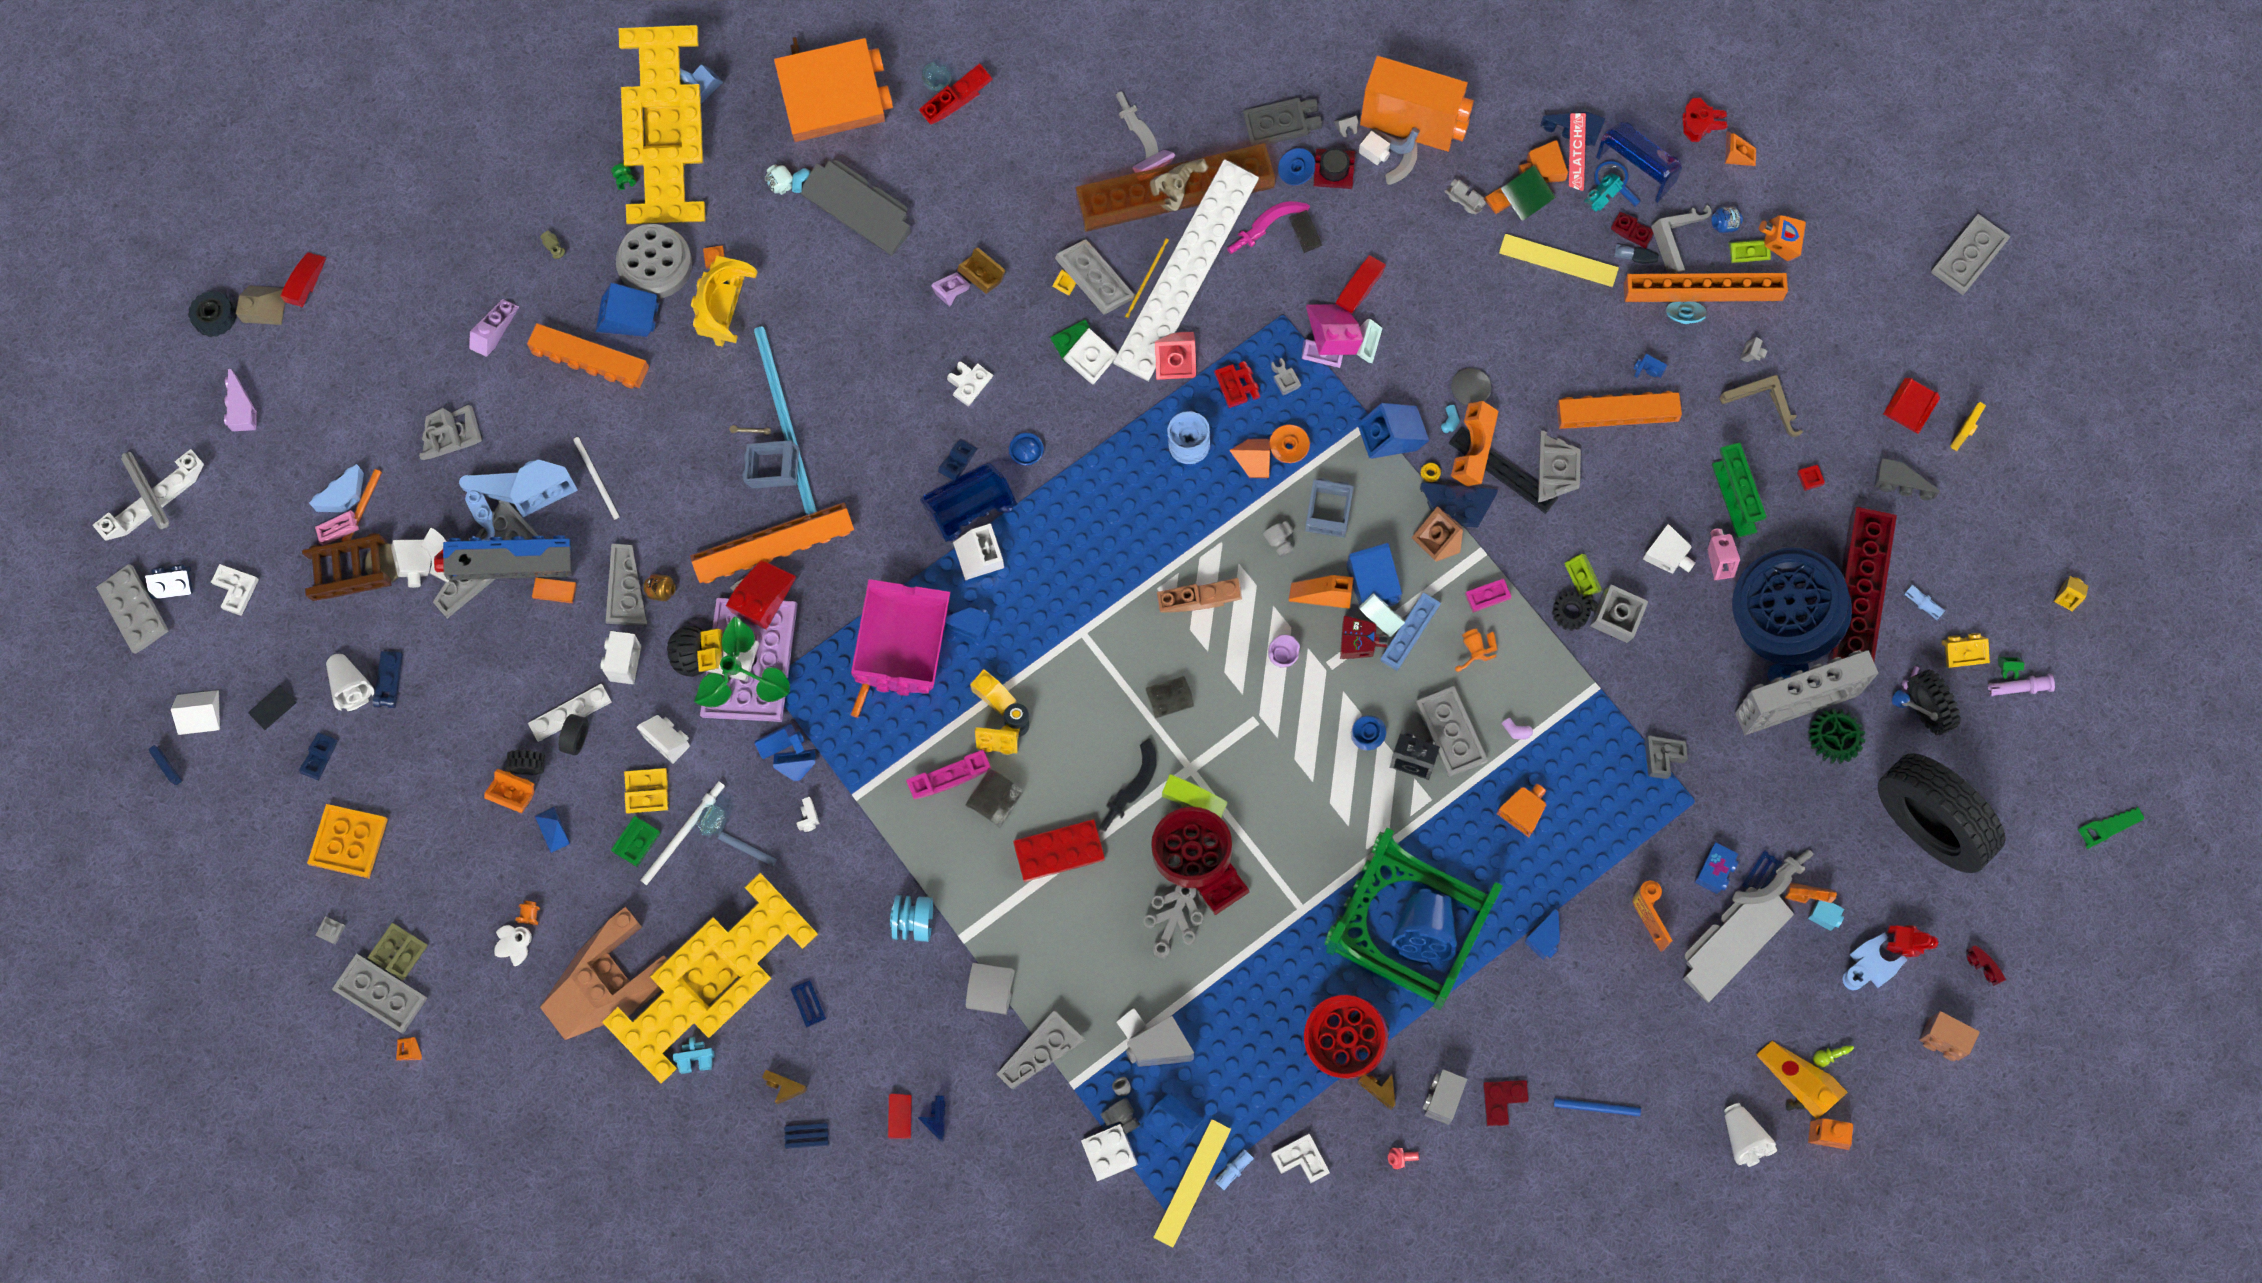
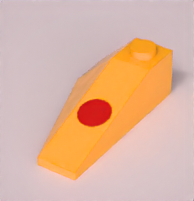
[1756,1041,1848,1120]

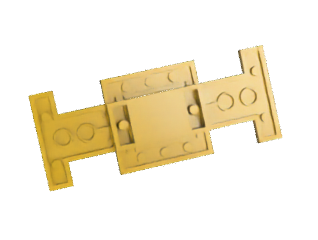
[618,25,705,225]
[601,872,818,1083]

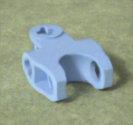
[1842,932,1907,990]

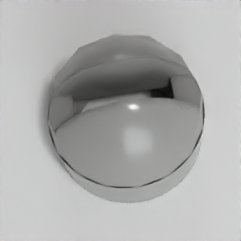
[1112,1077,1131,1096]

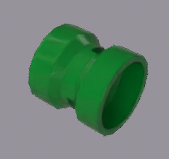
[611,163,636,190]

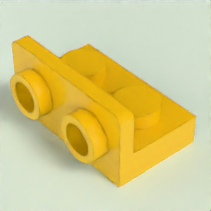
[1941,633,1990,668]

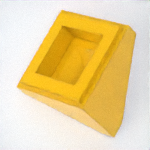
[1052,269,1076,296]

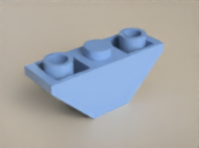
[309,464,364,513]

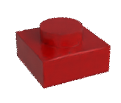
[1797,465,1825,491]

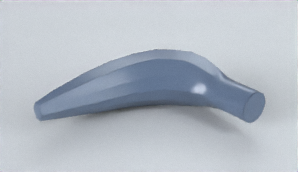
[1374,128,1419,154]

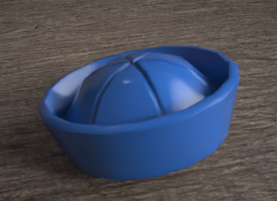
[1009,432,1044,466]
[1351,715,1386,751]

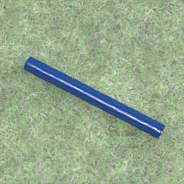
[1554,1098,1641,1116]

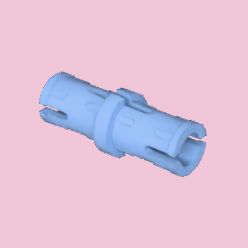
[1904,585,1945,620]
[1214,1149,1254,1190]

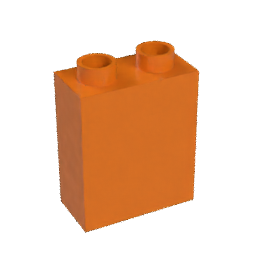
[774,38,893,142]
[1360,56,1474,152]

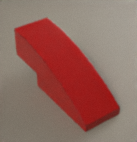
[280,252,326,307]
[1335,255,1386,313]

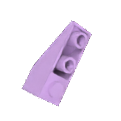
[469,299,519,357]
[224,369,257,431]

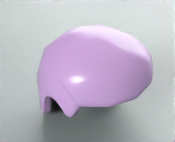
[1268,634,1300,668]

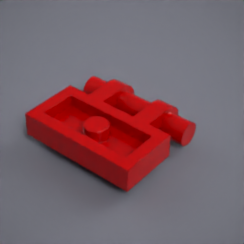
[1214,361,1260,408]

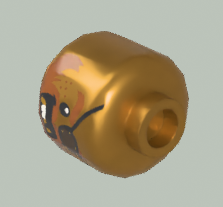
[644,574,676,602]

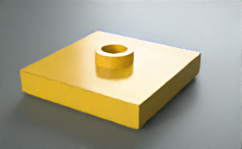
[1950,402,1986,451]

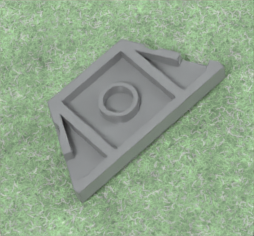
[1538,431,1581,502]

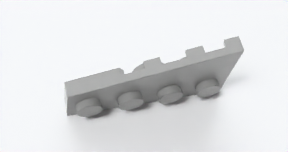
[997,1010,1086,1089]

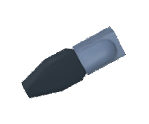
[1614,244,1659,264]

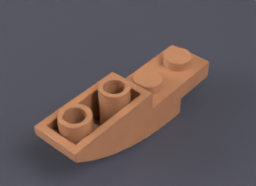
[1157,578,1242,613]

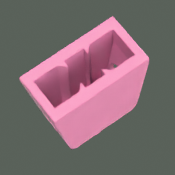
[1707,529,1740,580]

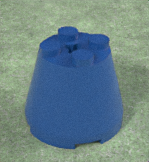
[1392,889,1457,963]

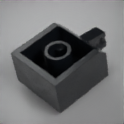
[1389,733,1440,780]

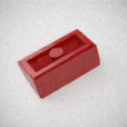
[888,1094,912,1139]

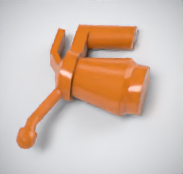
[1455,628,1498,672]

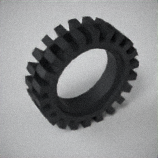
[1907,669,1960,736]

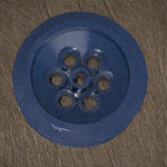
[1732,548,1852,665]

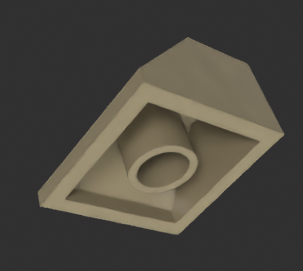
[236,286,285,325]

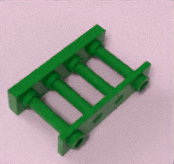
[1712,443,1767,538]

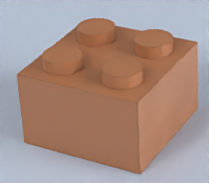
[1919,1011,1980,1061]

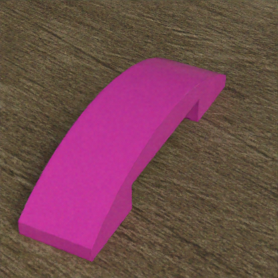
[906,750,991,799]

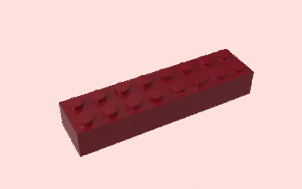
[1827,507,1897,664]

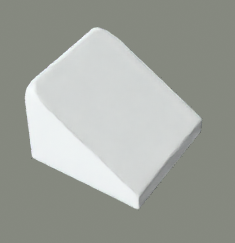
[1116,1008,1146,1040]

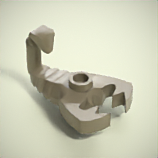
[1150,159,1208,211]

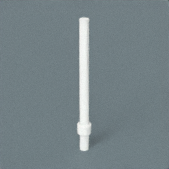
[640,781,725,885]

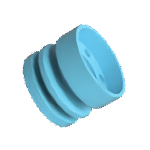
[890,895,933,942]

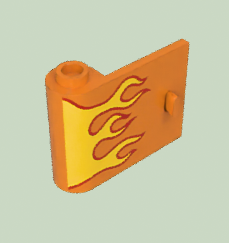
[1632,880,1673,952]

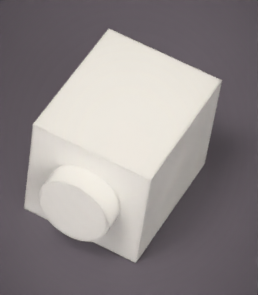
[1359,131,1390,165]

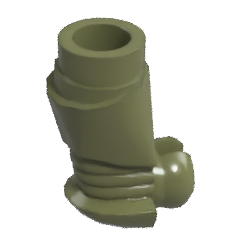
[540,231,565,259]

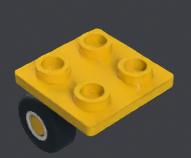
[975,703,1029,755]

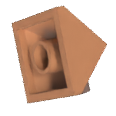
[1411,507,1463,562]

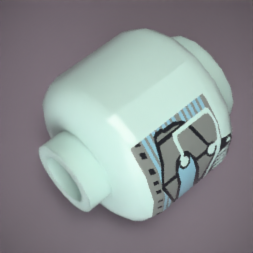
[765,164,793,195]

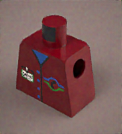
[1340,616,1388,659]

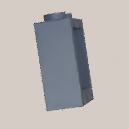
[742,440,799,488]
[1305,478,1354,538]

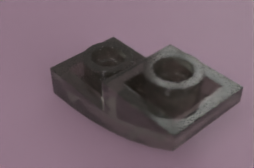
[1289,210,1322,253]

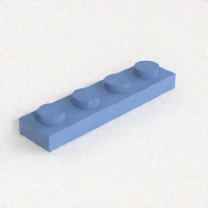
[1380,593,1441,671]

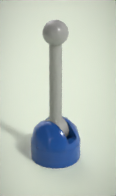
[1892,690,1938,721]

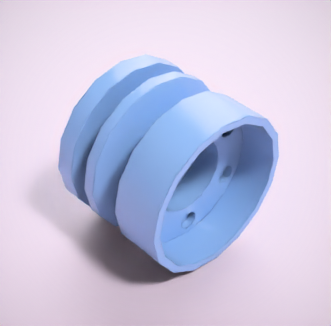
[1167,411,1210,464]

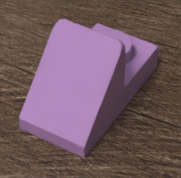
[932,272,971,307]

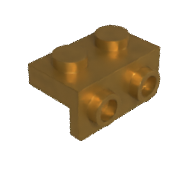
[957,247,1005,294]

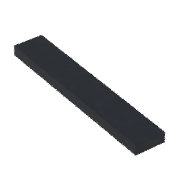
[1449,427,1558,514]

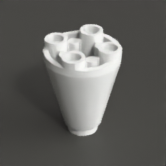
[1724,1103,1777,1167]

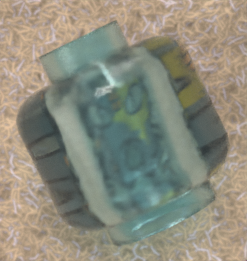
[696,805,727,838]

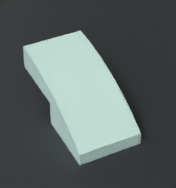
[1359,593,1405,637]

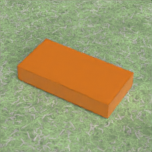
[532,578,577,603]

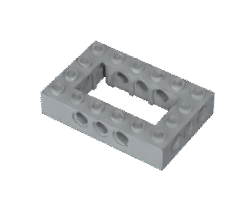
[1735,650,1878,735]

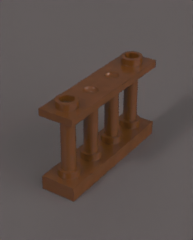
[302,533,392,601]

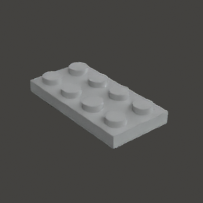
[1931,214,2010,295]
[1055,239,1135,315]
[96,564,169,654]
[1415,686,1488,777]
[332,953,427,1034]

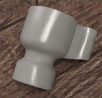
[1263,521,1294,557]

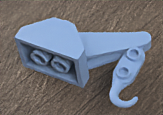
[459,460,578,541]

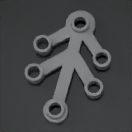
[1143,885,1203,959]

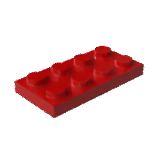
[1013,819,1105,882]

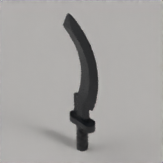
[1099,739,1157,832]

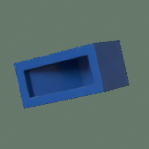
[944,607,991,642]
[1525,909,1560,960]

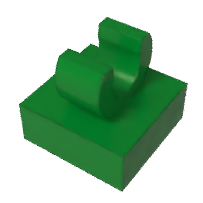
[1998,657,2025,679]

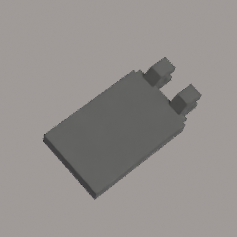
[1243,98,1322,147]

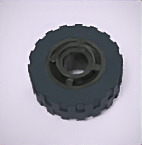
[188,291,236,337]

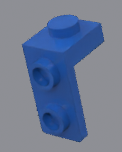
[754,724,805,759]

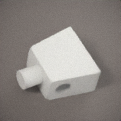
[1643,525,1696,574]
[391,540,431,588]

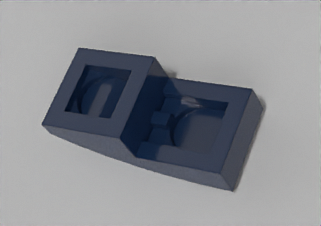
[938,439,978,481]
[299,732,337,781]

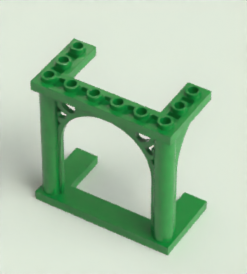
[1324,828,1503,1010]

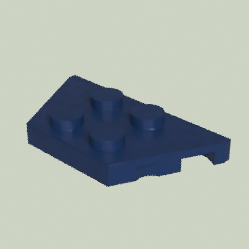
[1420,483,1498,528]

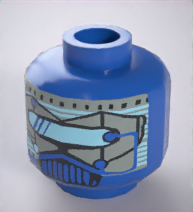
[1711,206,1743,233]

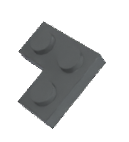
[1644,736,1688,779]

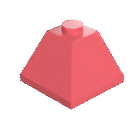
[1155,332,1196,380]

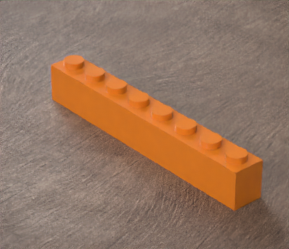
[1624,273,1788,302]
[690,502,854,583]

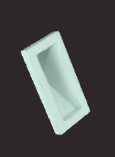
[1357,319,1382,363]

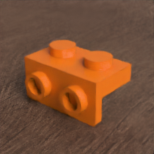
[484,769,534,813]

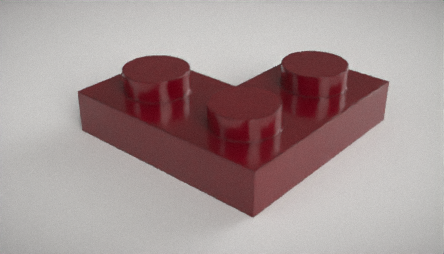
[1483,1080,1528,1127]

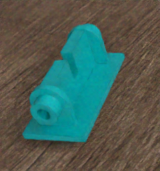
[1584,173,1624,212]

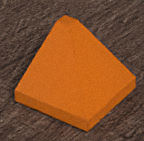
[396,1037,422,1060]

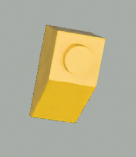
[2054,576,2088,611]
[970,669,1016,716]

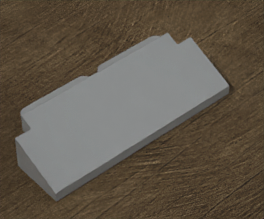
[1683,887,1794,1003]

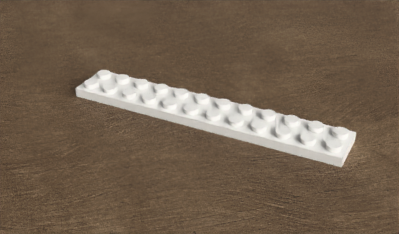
[1113,159,1259,382]

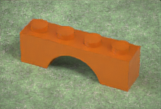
[1451,401,1499,486]

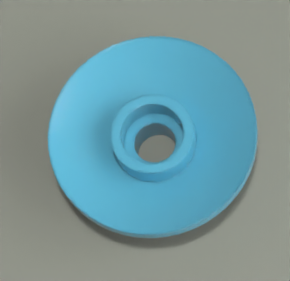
[1666,302,1707,324]

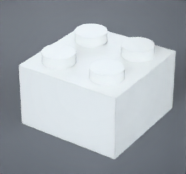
[601,631,641,684]

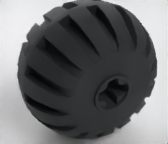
[667,626,705,677]

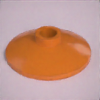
[1269,425,1310,463]

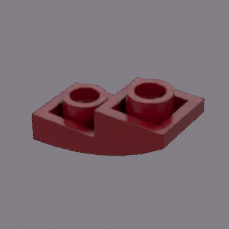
[1611,212,1654,249]
[1967,945,2006,986]

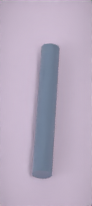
[718,832,777,866]

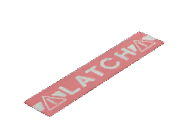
[1569,113,1586,191]

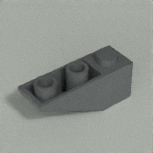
[1874,458,1940,501]

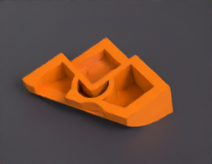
[1785,882,1837,904]

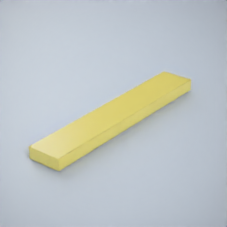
[1499,234,1619,287]
[1153,1120,1231,1248]

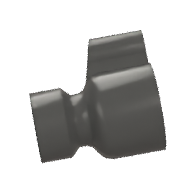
[1100,1098,1140,1134]

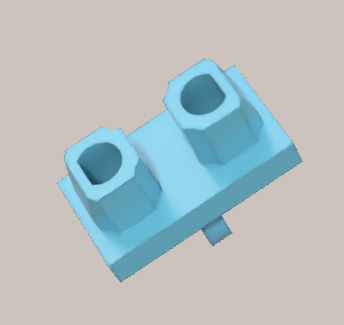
[673,1037,715,1074]

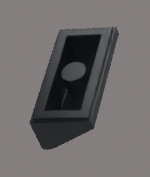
[248,685,297,730]

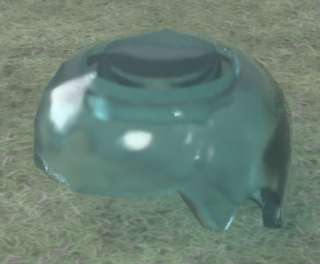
[922,62,952,92]

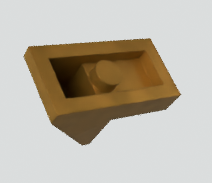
[762,1070,807,1104]
[1358,1074,1395,1110]

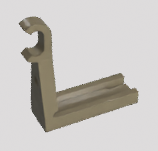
[1719,375,1803,437]

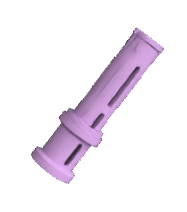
[1988,673,2055,697]

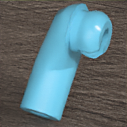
[792,168,811,193]
[1441,405,1460,433]

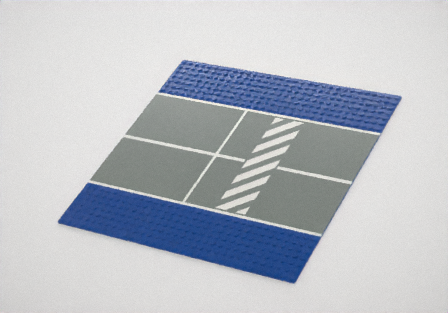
[784,315,1695,1211]

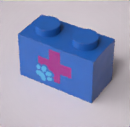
[1694,842,1739,894]

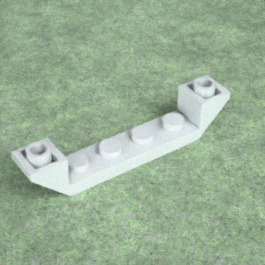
[93,449,204,540]

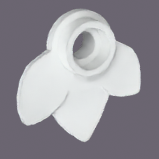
[494,925,532,966]

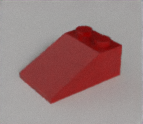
[725,560,796,630]

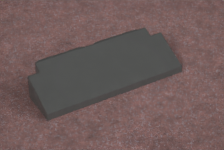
[800,160,911,256]

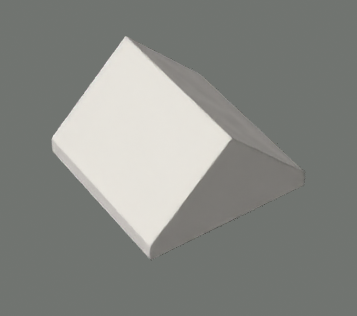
[171,690,220,735]

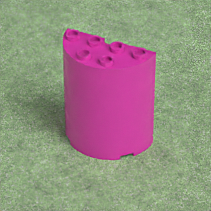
[851,579,950,696]

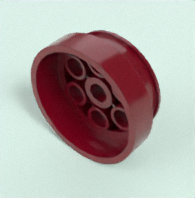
[1151,807,1232,888]

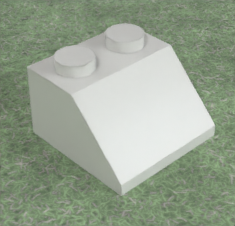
[637,715,690,764]

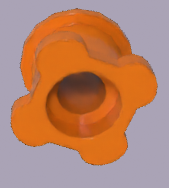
[515,901,540,925]

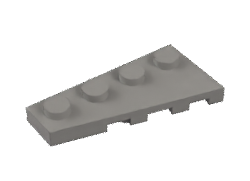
[606,544,647,625]

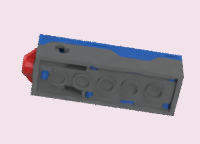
[434,535,572,580]

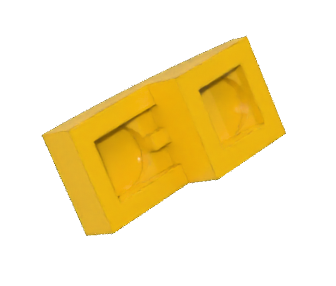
[697,629,723,672]

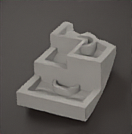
[419,405,482,460]

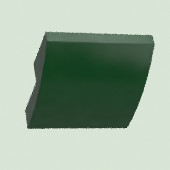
[1501,165,1556,221]

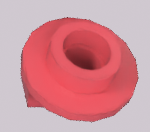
[1388,1147,1419,1169]

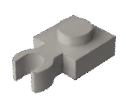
[1271,358,1301,395]

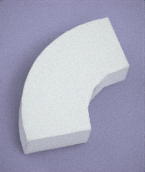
[421,528,449,583]

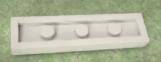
[528,684,611,742]

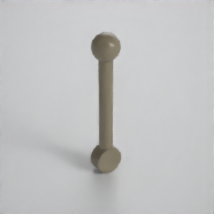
[729,425,771,435]

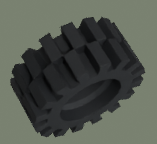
[1552,592,1591,631]
[506,750,545,775]

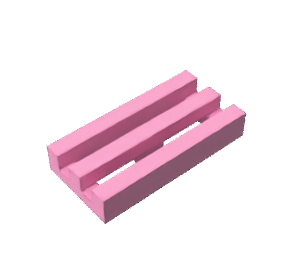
[315,510,359,546]

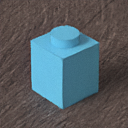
[1808,900,1844,931]

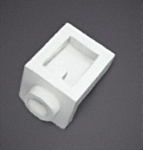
[796,797,820,832]

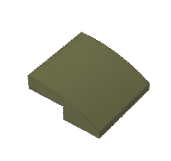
[368,923,428,981]

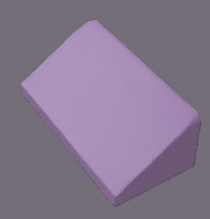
[1132,150,1175,179]
[1301,339,1343,368]

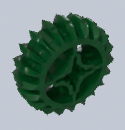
[1808,708,1865,764]

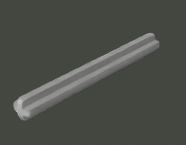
[121,452,169,529]

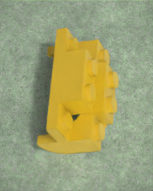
[691,256,757,347]

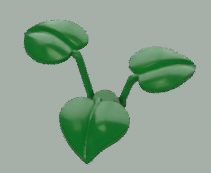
[694,617,790,707]

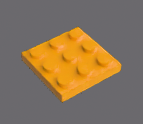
[307,804,388,879]

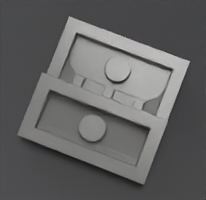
[966,963,1015,1015]

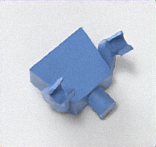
[680,65,723,103]

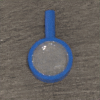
[1594,161,1641,207]

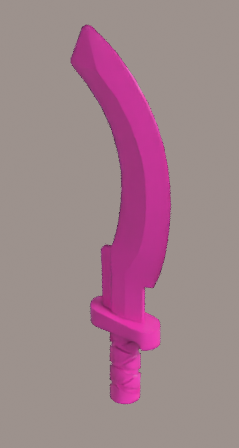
[1227,201,1310,254]

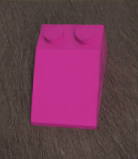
[1306,304,1363,355]

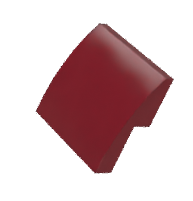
[1193,861,1250,915]

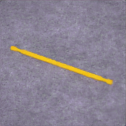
[1125,238,1169,318]

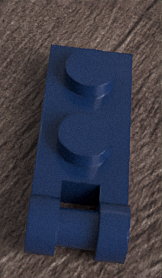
[373,651,403,708]

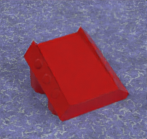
[1883,378,1940,434]

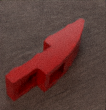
[918,63,993,125]

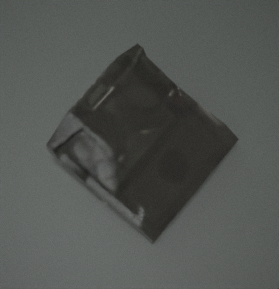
[965,768,1023,828]

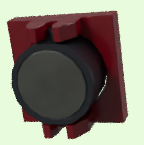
[1313,148,1355,189]

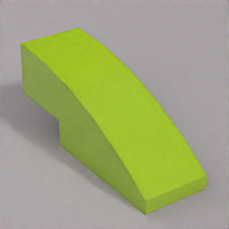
[1162,774,1228,818]

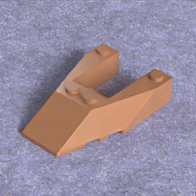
[540,907,667,1040]

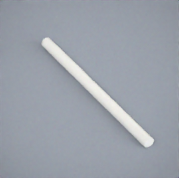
[574,437,619,520]

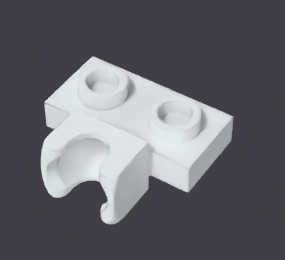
[947,362,993,407]

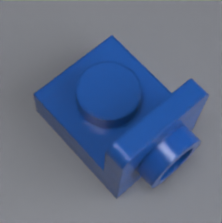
[1633,354,1667,378]

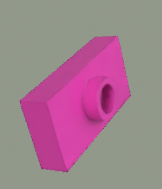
[1465,578,1511,613]

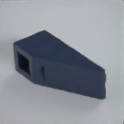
[1540,112,1605,146]

